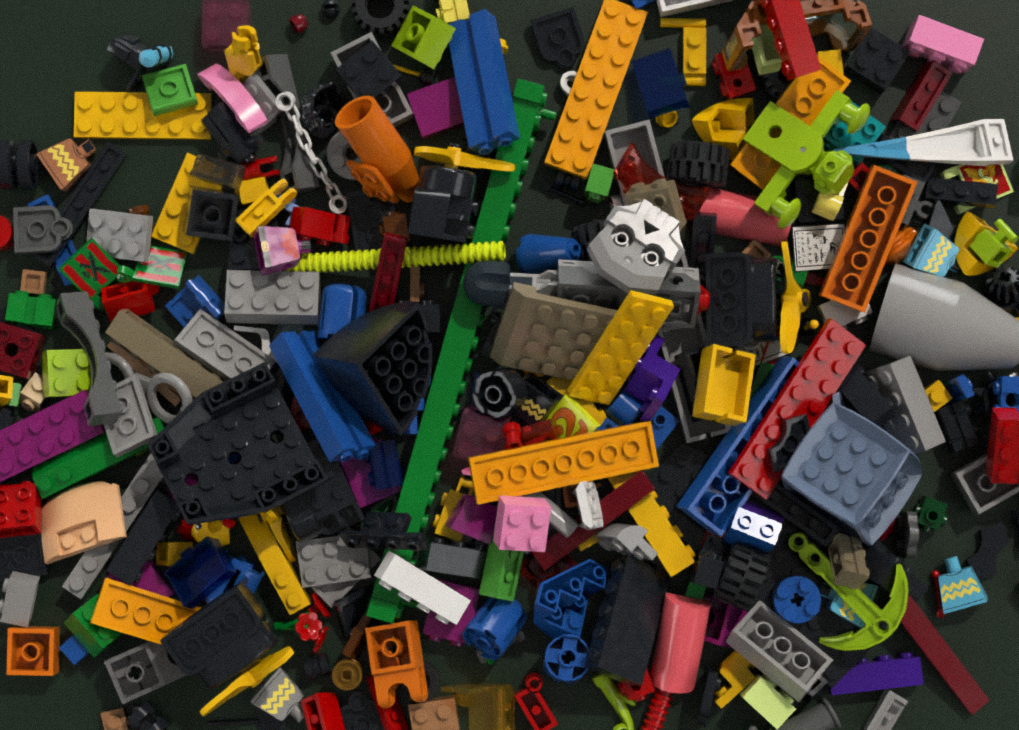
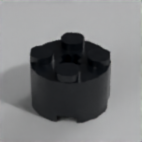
[473,368,528,418]

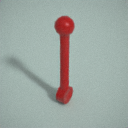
[931,570,945,618]

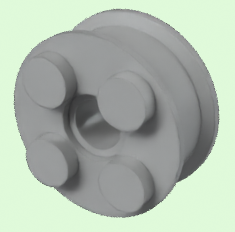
[327,131,362,180]

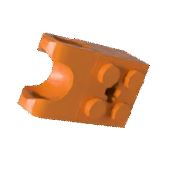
[365,621,428,708]

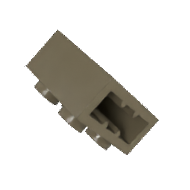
[624,178,687,235]

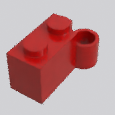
[101,281,160,323]

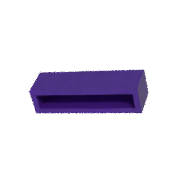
[828,651,924,695]

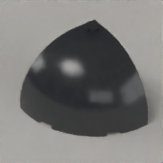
[312,302,432,435]

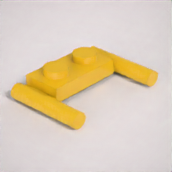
[660,18,706,86]

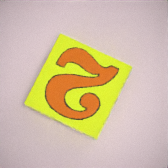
[540,394,600,440]

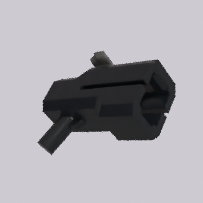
[201,102,264,165]

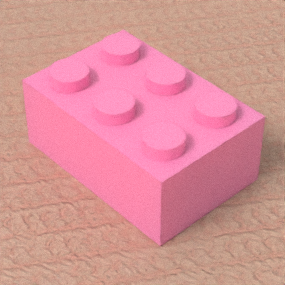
[902,15,984,74]

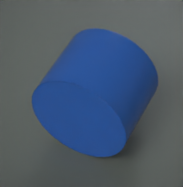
[605,390,644,426]

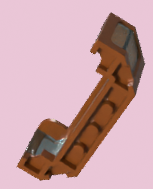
[722,0,872,72]

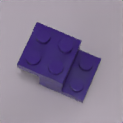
[624,335,680,422]

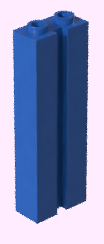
[449,9,520,155]
[269,330,376,463]

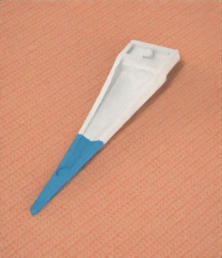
[833,119,1013,167]

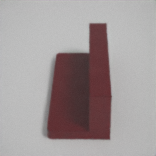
[890,60,952,132]

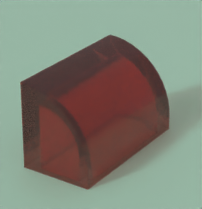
[520,419,560,446]

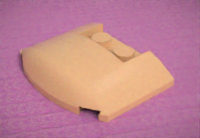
[42,481,127,564]

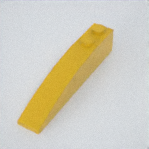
[238,514,313,615]

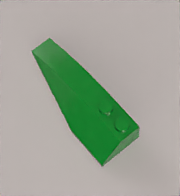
[32,418,164,499]

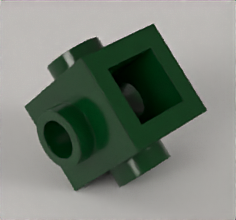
[913,496,948,533]

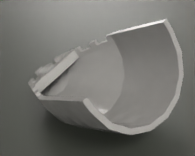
[869,264,1019,371]

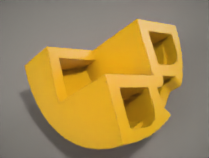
[692,98,754,160]
[955,211,1018,276]

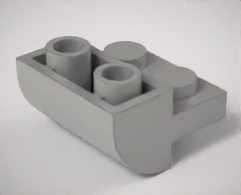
[242,73,282,137]
[595,523,658,560]

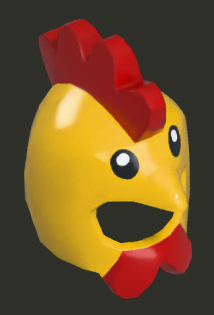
[177,518,235,547]

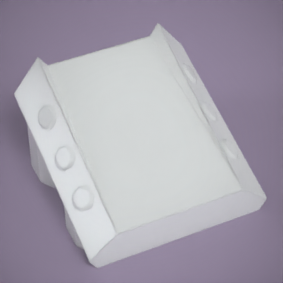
[572,481,603,531]

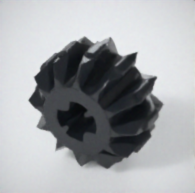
[985,266,1019,304]

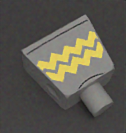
[250,667,305,722]

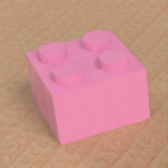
[493,495,551,552]

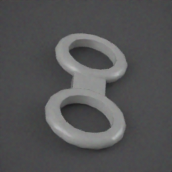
[105,352,192,424]

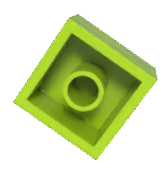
[391,6,456,69]
[41,349,92,398]

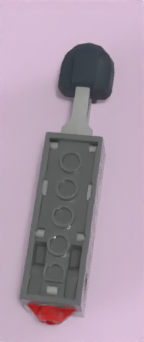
[463,259,709,328]

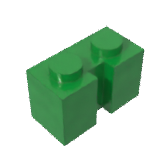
[5,290,57,330]

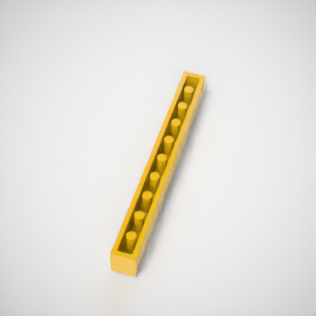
[546,377,696,577]

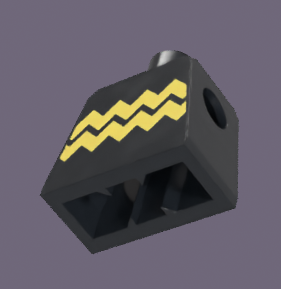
[513,373,564,432]

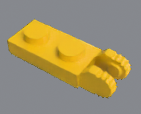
[235,179,297,238]

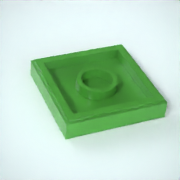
[141,64,198,116]

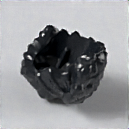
[300,82,343,139]

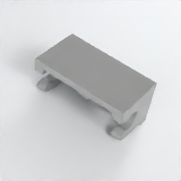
[863,689,909,730]

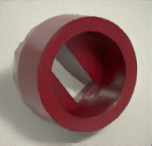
[289,14,309,35]

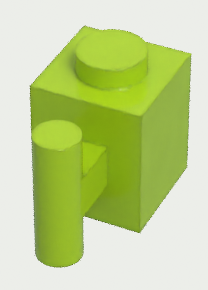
[970,219,1019,268]

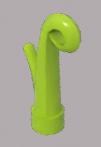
[592,673,636,730]

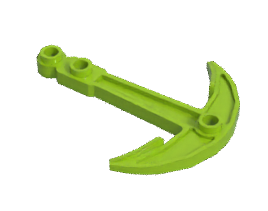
[788,532,909,651]

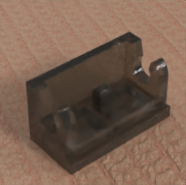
[189,154,246,191]

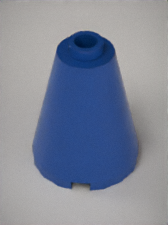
[516,234,581,274]

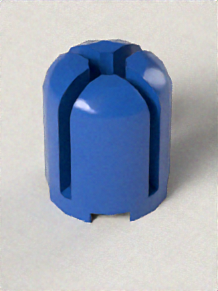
[317,284,367,340]
[203,550,266,604]
[462,597,526,660]
[543,634,589,685]

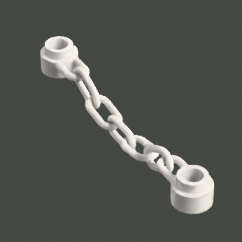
[275,91,348,214]

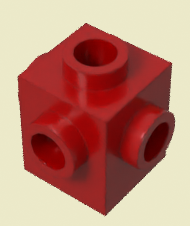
[618,668,655,702]

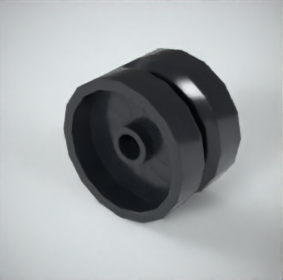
[0,139,40,190]

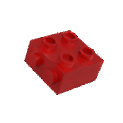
[0,481,42,538]

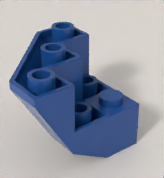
[533,559,609,642]

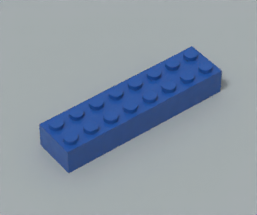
[677,356,799,536]

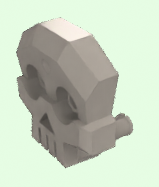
[587,199,685,295]

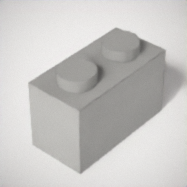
[0,571,40,628]

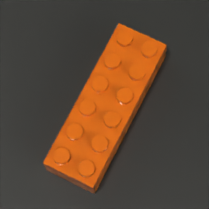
[818,165,917,313]

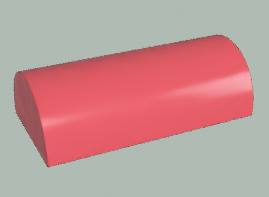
[698,187,791,248]
[650,592,712,693]

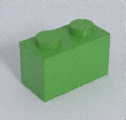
[584,164,615,204]

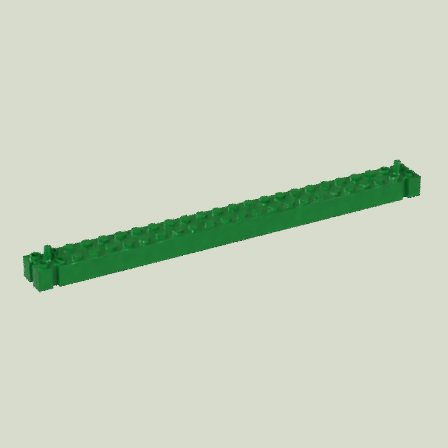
[366,78,557,623]

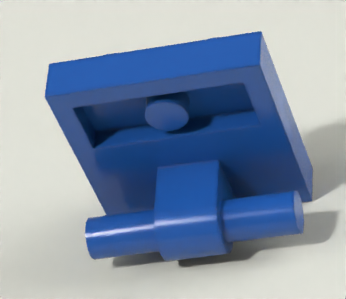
[165,275,225,328]

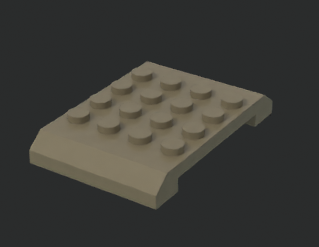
[490,282,617,380]

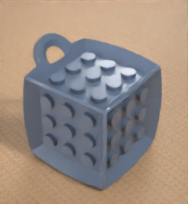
[781,392,922,546]

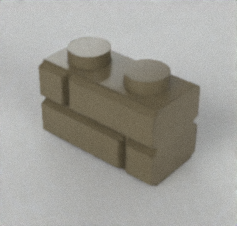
[827,533,870,589]

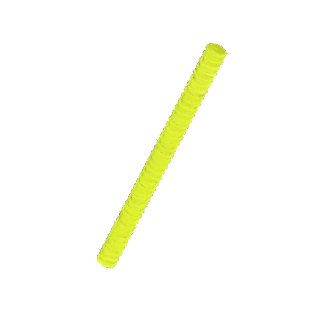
[283,241,506,273]

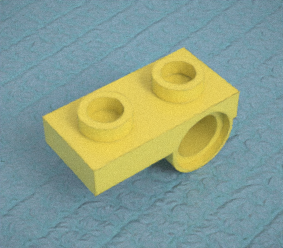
[812,183,848,221]

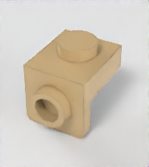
[19,372,47,413]

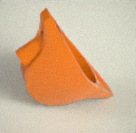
[884,226,917,267]

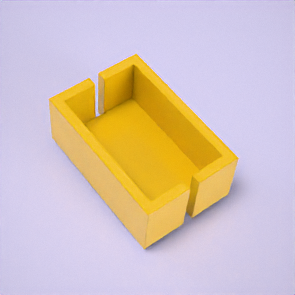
[692,344,756,426]

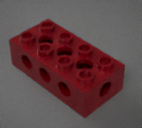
[0,322,46,379]

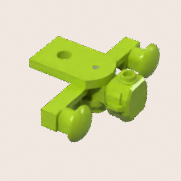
[743,90,870,229]

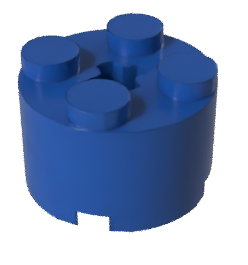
[771,576,821,623]

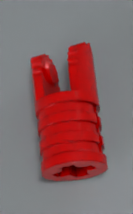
[236,155,280,182]

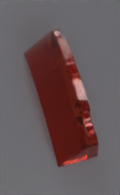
[613,142,711,220]

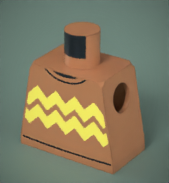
[37,138,97,193]

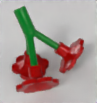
[274,593,331,654]

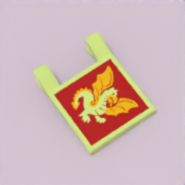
[940,164,1014,214]

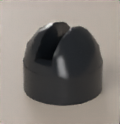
[322,0,340,19]

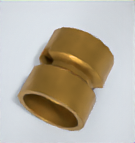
[332,657,364,691]

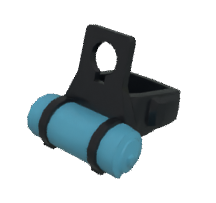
[107,33,173,90]

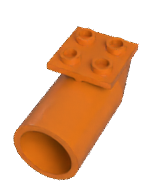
[335,96,420,203]

